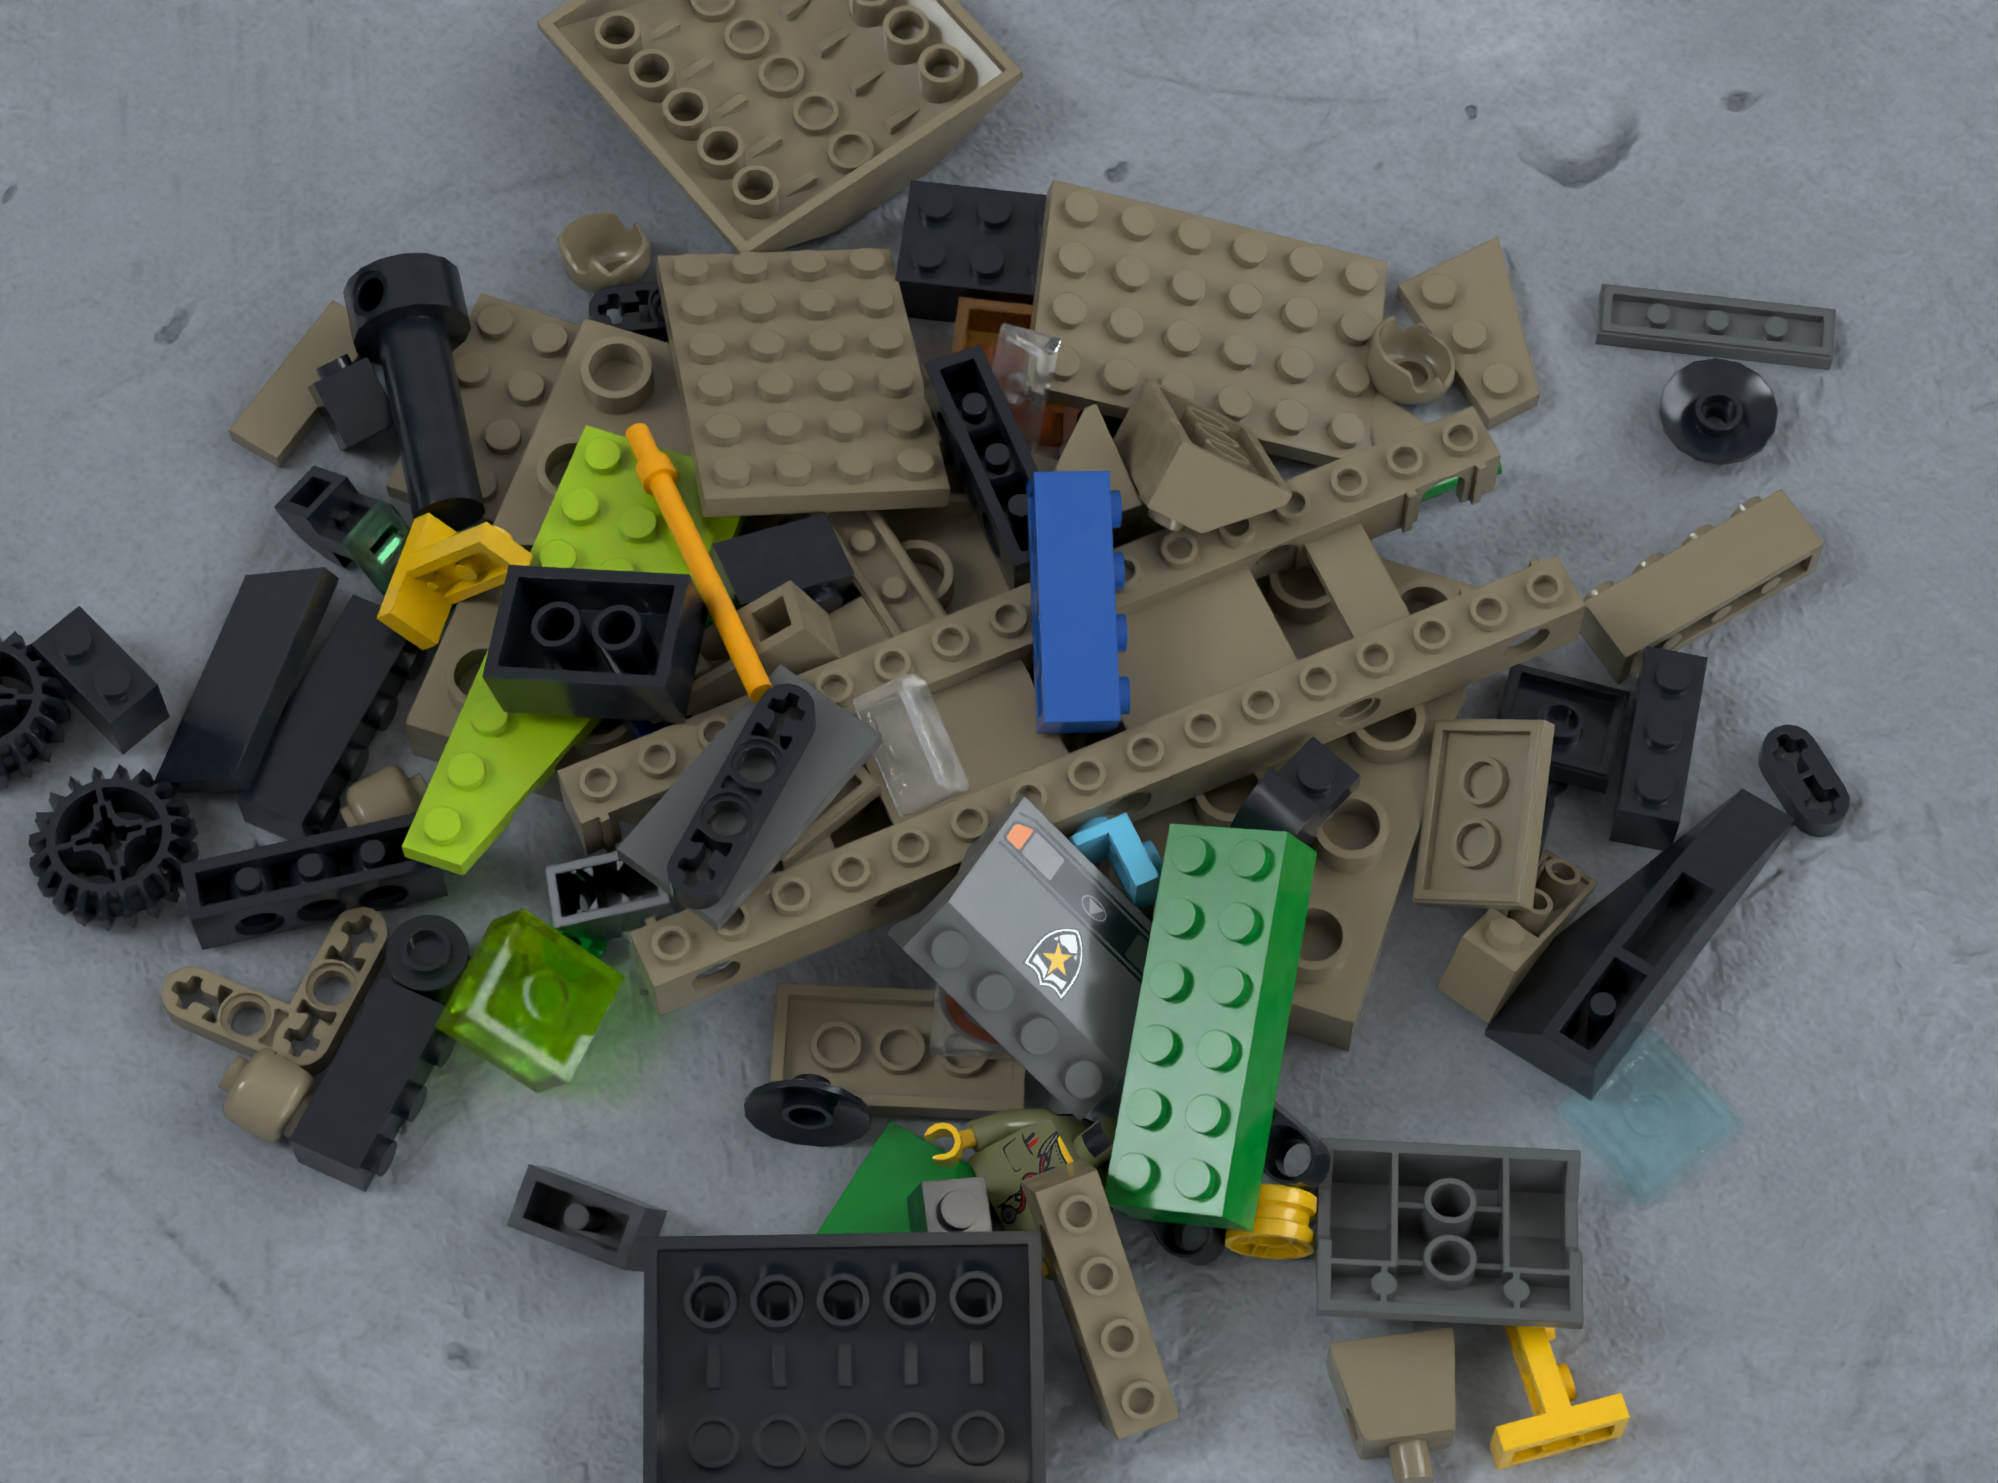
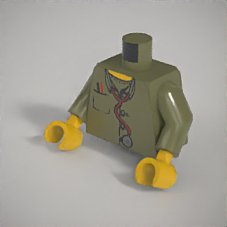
[924,1108,1117,1281]

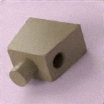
[1326,1326,1456,1483]

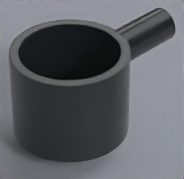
[386,915,528,1011]

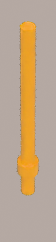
[625,423,773,702]

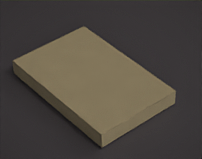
[1412,719,1555,911]

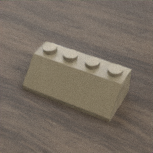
[1113,377,1293,533]

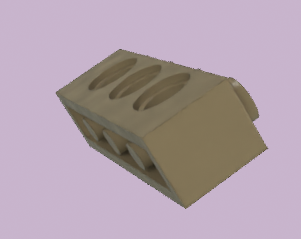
[1020,1159,1180,1441]

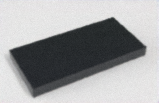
[154,567,339,794]

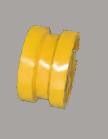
[1225,1184,1318,1260]

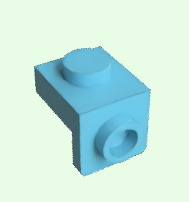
[1068,813,1163,910]

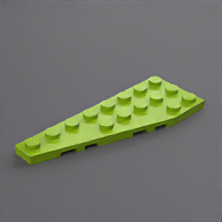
[402,425,747,876]

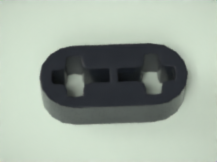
[1758,725,1850,837]

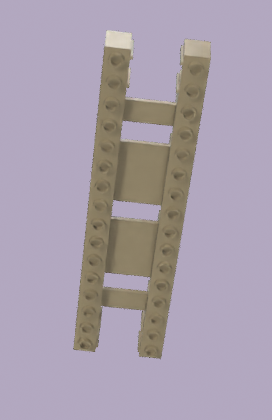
[557,406,1586,1017]

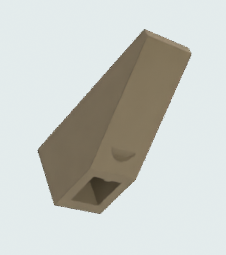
[1436,849,1598,1024]

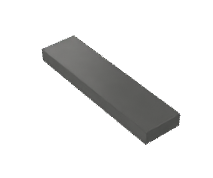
[1595,284,1836,370]

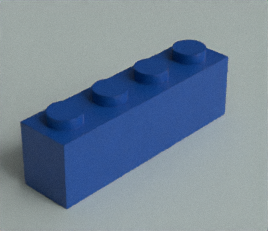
[1026,471,1131,734]

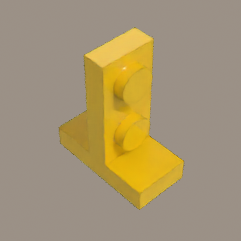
[376,513,533,650]
[1489,1325,1630,1470]

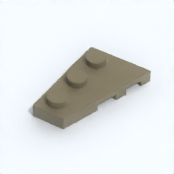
[1396,237,1540,430]

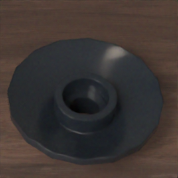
[1659,358,1778,465]
[744,1074,871,1147]

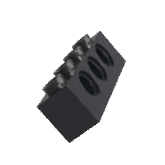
[923,344,1039,590]
[180,812,448,950]

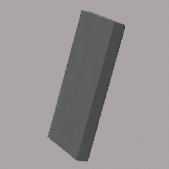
[616,664,881,931]

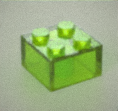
[435,908,625,1093]

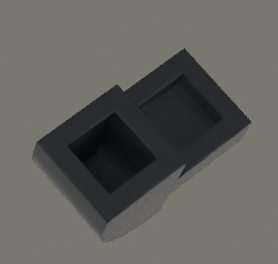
[274,466,405,569]
[1230,737,1361,846]

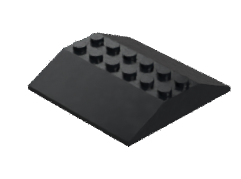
[643,1231,1046,1483]

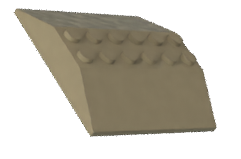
[537,0,1023,253]

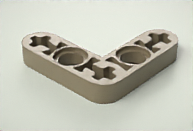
[161,907,390,1076]

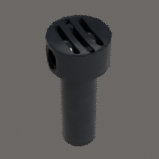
[343,253,485,531]

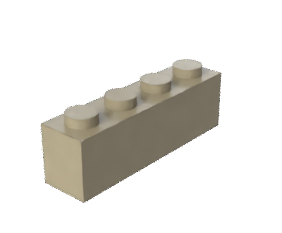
[1579,489,1824,685]

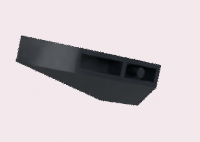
[1485,788,1795,1101]

